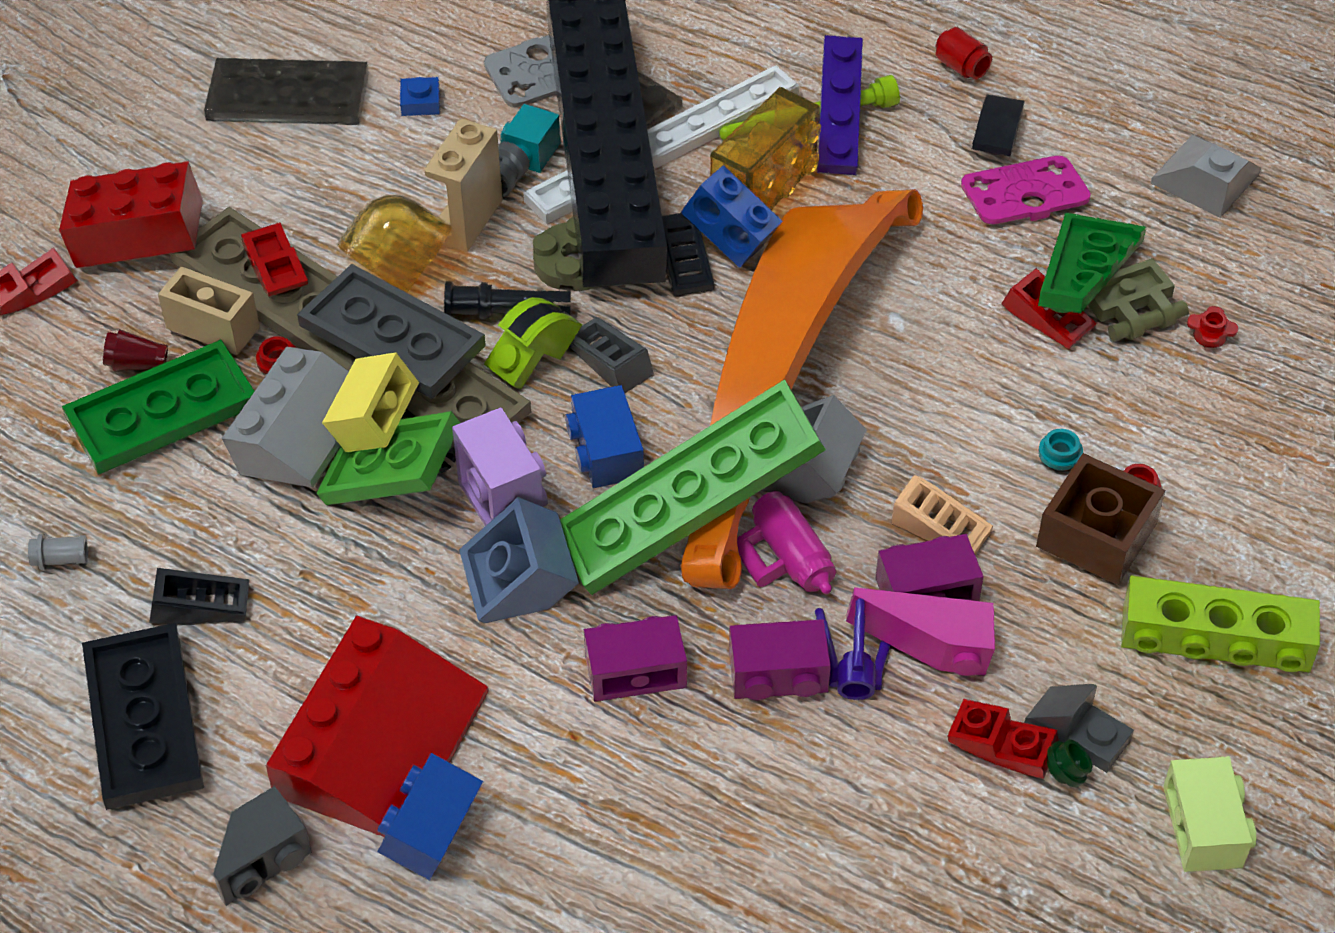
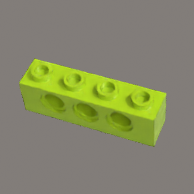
[1121,575,1320,673]

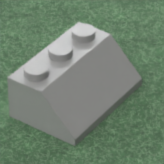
[222,347,349,488]

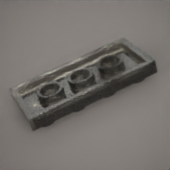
[204,58,369,125]

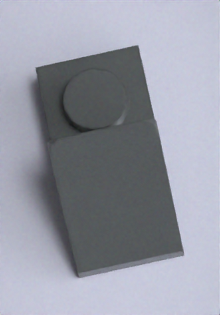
[1024,684,1134,773]

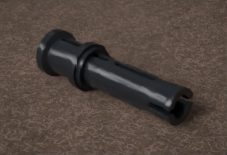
[444,281,571,320]

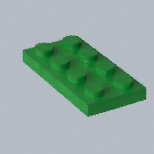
[62,340,255,475]

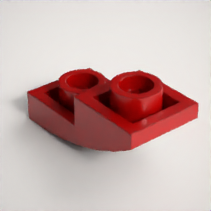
[947,699,1059,779]

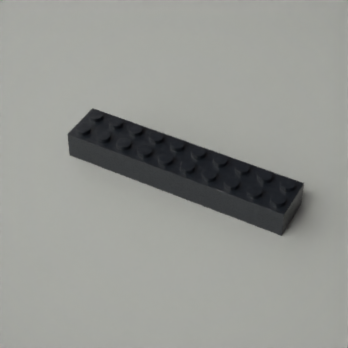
[547,0,667,287]

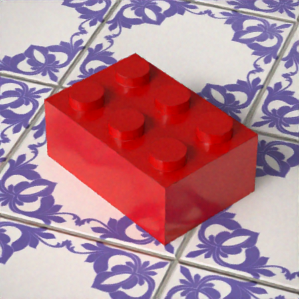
[59,161,203,268]

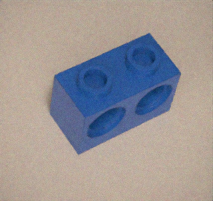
[681,165,783,268]

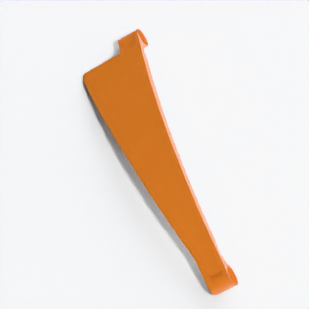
[681,189,923,589]

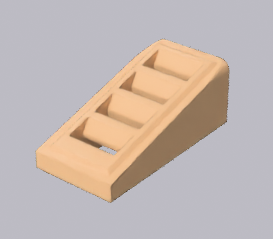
[892,475,993,555]

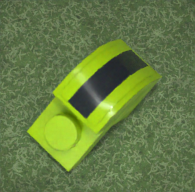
[484,297,583,389]

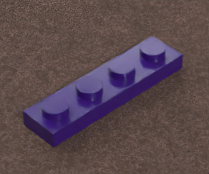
[817,35,863,175]

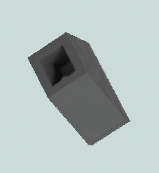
[213,786,312,906]

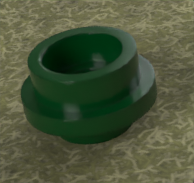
[1047,739,1093,787]

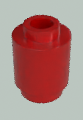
[935,27,993,80]

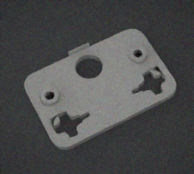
[484,35,557,107]

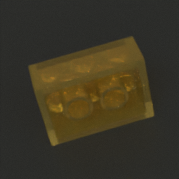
[710,87,821,210]

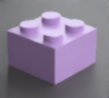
[452,407,548,526]

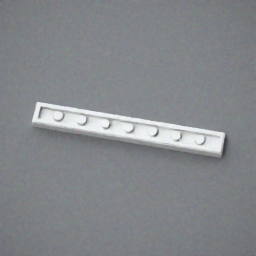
[523,65,800,225]

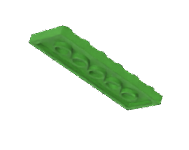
[560,379,826,595]

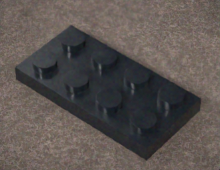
[82,623,204,810]

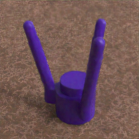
[815,598,891,700]

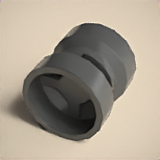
[498,142,530,198]

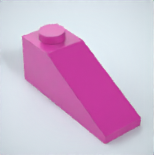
[846,587,995,676]

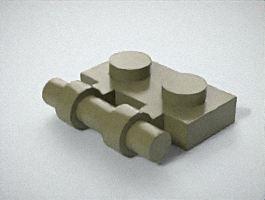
[1088,258,1189,342]

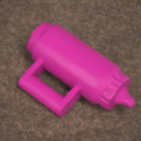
[737,491,836,594]

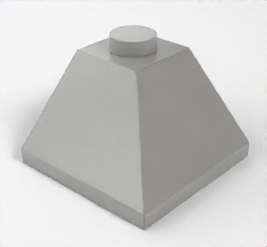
[1151,135,1261,218]

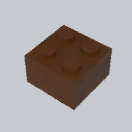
[1036,453,1166,585]

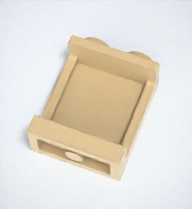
[424,119,503,252]

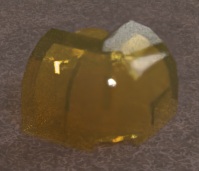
[336,194,452,293]

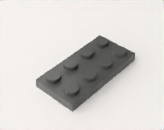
[297,264,486,399]

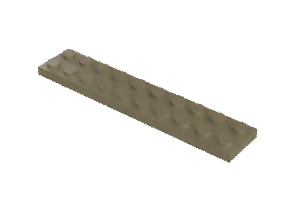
[170,207,531,448]

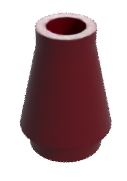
[103,329,168,371]

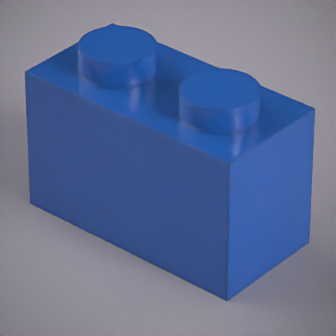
[565,385,644,488]
[377,753,483,880]

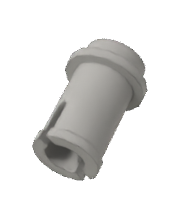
[28,534,88,570]

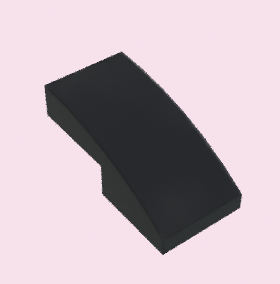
[971,94,1025,156]

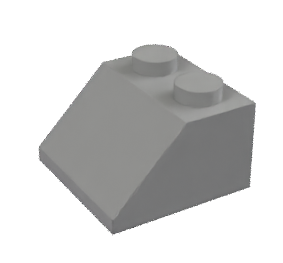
[763,395,867,504]

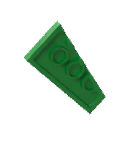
[1038,212,1146,314]

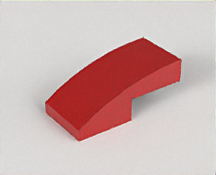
[241,222,308,297]
[0,247,78,315]

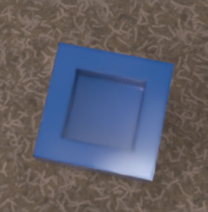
[400,77,440,116]

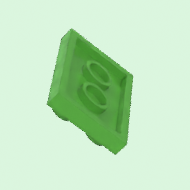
[316,411,461,505]

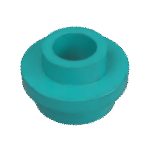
[1038,429,1083,470]

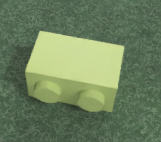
[1163,756,1256,872]

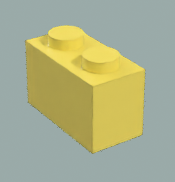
[322,352,419,452]

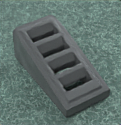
[569,317,653,393]

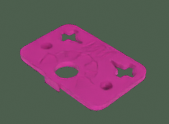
[961,155,1091,224]

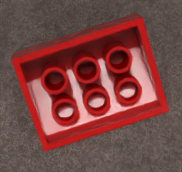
[265,615,489,837]

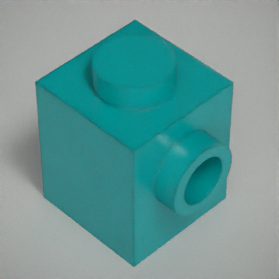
[500,104,561,173]

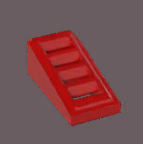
[1001,268,1097,349]

